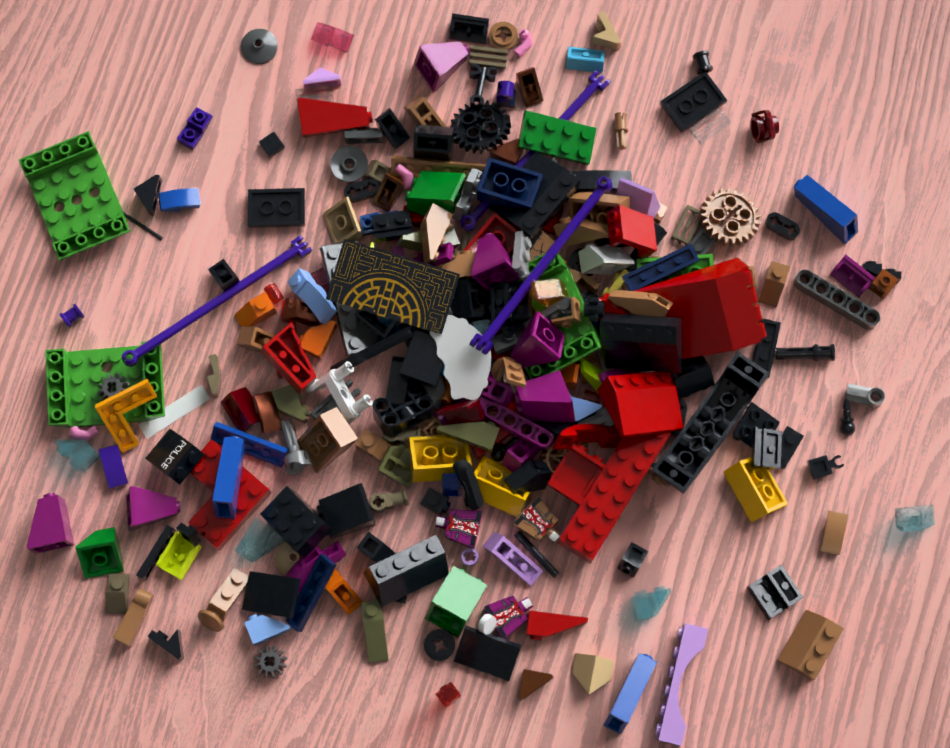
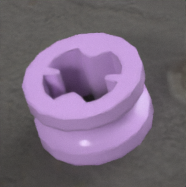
[461,548,478,566]

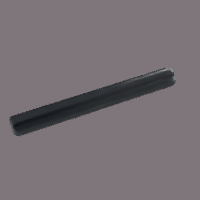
[330,326,414,370]

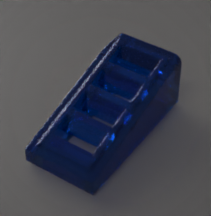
[442,473,462,496]

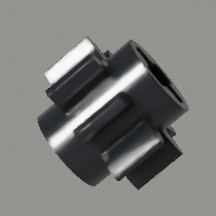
[584,297,605,322]

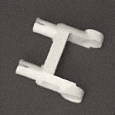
[306,361,373,424]

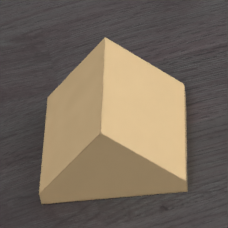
[323,197,363,244]

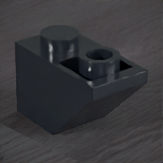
[357,532,397,563]

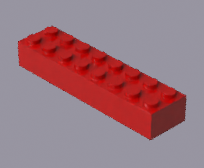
[558,432,671,564]

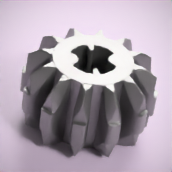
[97,373,130,401]
[254,645,287,679]

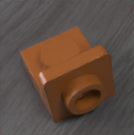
[868,269,898,300]

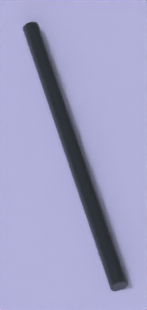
[123,211,163,240]

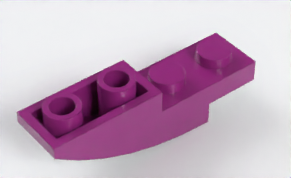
[285,541,347,593]

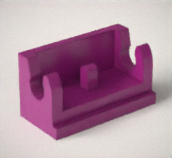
[830,254,875,298]

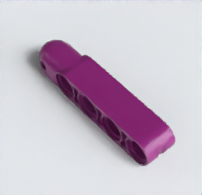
[465,396,552,450]

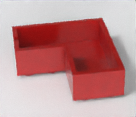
[188,439,272,551]

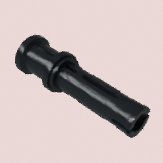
[775,344,835,361]

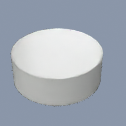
[478,614,496,635]

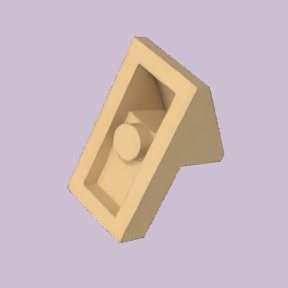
[592,11,621,50]

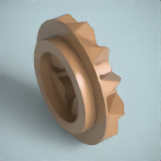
[489,22,518,49]

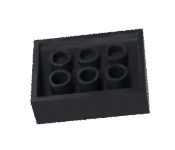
[488,151,580,243]
[600,313,682,374]

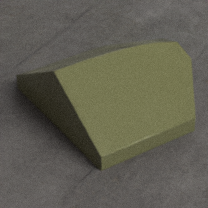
[377,444,412,488]

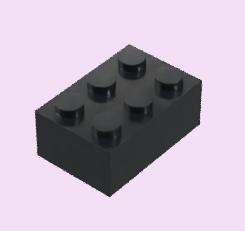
[260,486,332,558]

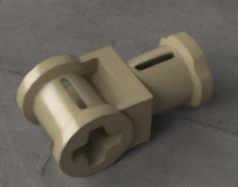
[383,424,421,445]
[370,488,409,513]

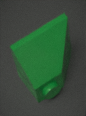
[75,527,124,579]

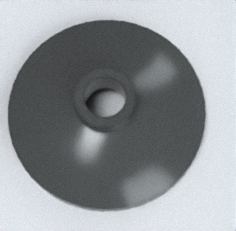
[241,29,278,64]
[330,146,368,182]

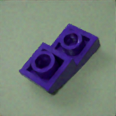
[177,107,213,150]
[99,444,128,489]

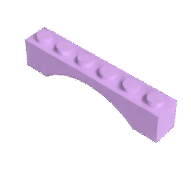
[655,623,708,746]

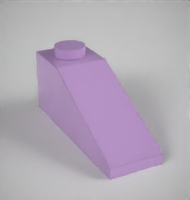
[482,532,543,586]

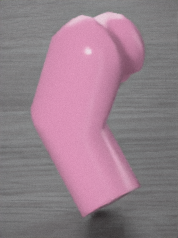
[514,29,532,58]
[394,163,414,190]
[69,425,99,442]

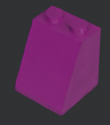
[514,370,575,423]
[27,493,74,554]

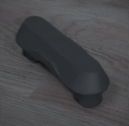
[453,459,484,510]

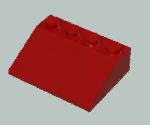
[597,372,684,438]

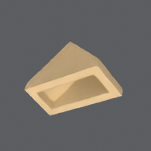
[572,653,614,695]

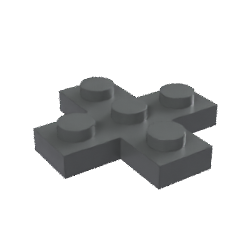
[453,168,482,221]

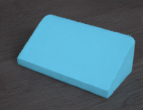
[566,47,605,73]

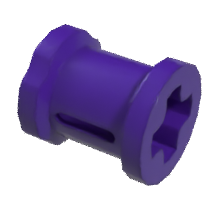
[59,304,85,328]

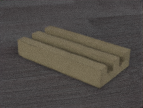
[469,45,508,69]
[671,205,702,246]

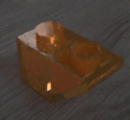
[530,278,569,308]

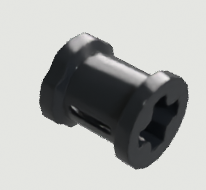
[693,51,713,75]

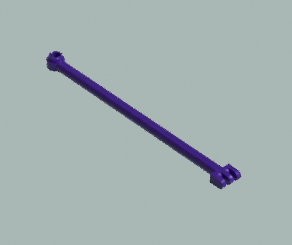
[460,70,611,232]
[469,176,613,355]
[122,236,312,367]

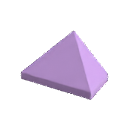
[303,67,341,91]

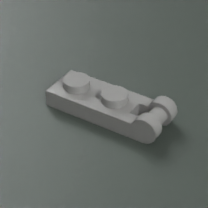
[512,230,532,281]

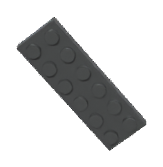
[320,241,382,356]

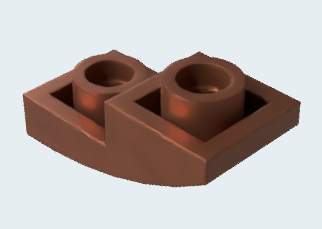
[253,391,282,433]

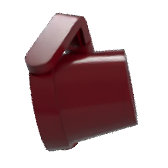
[750,110,779,143]

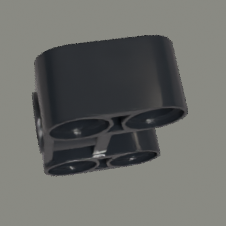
[372,381,433,437]

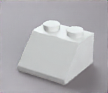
[579,244,635,275]

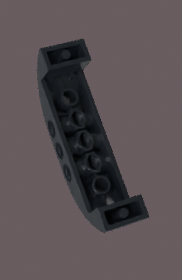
[651,352,770,494]

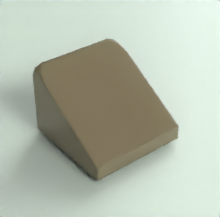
[364,160,391,185]

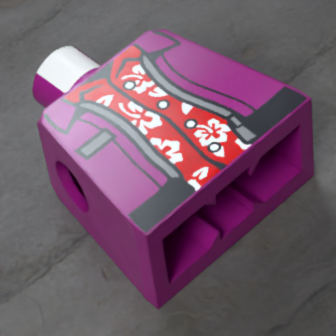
[435,509,482,549]
[484,595,533,639]

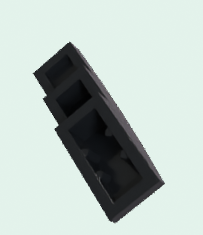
[570,170,632,193]

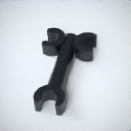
[469,63,497,109]

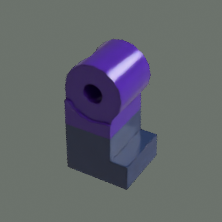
[496,81,516,108]

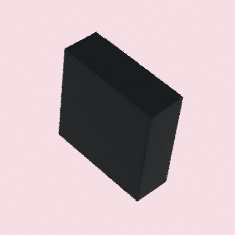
[259,132,285,158]

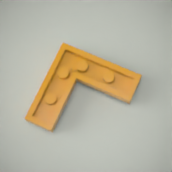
[95,379,157,453]

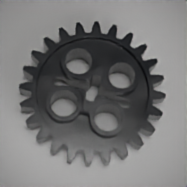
[450,100,511,154]

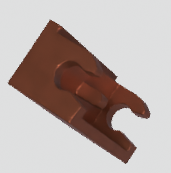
[284,298,323,326]

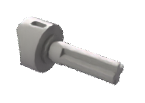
[281,419,312,475]

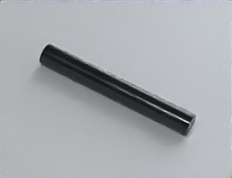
[514,531,559,578]

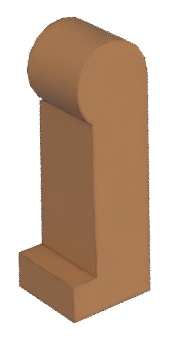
[112,588,154,647]

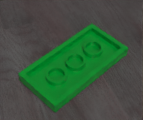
[517,110,596,165]

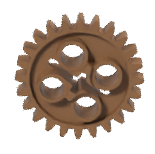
[699,187,761,247]

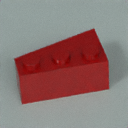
[261,322,316,395]

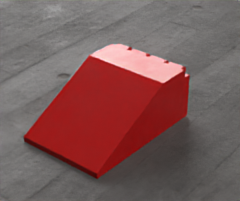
[634,258,767,359]

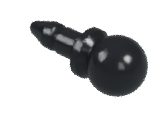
[840,399,855,436]
[491,437,519,462]

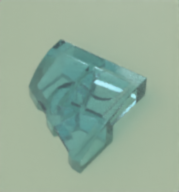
[235,518,285,563]

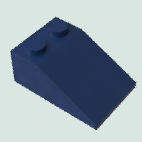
[477,158,543,209]

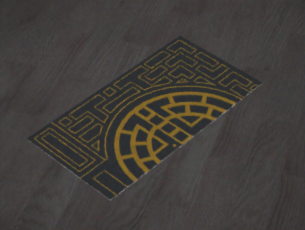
[326,239,460,334]

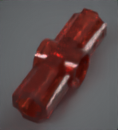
[435,682,461,708]

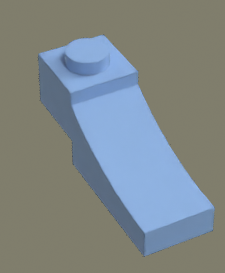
[287,268,337,325]

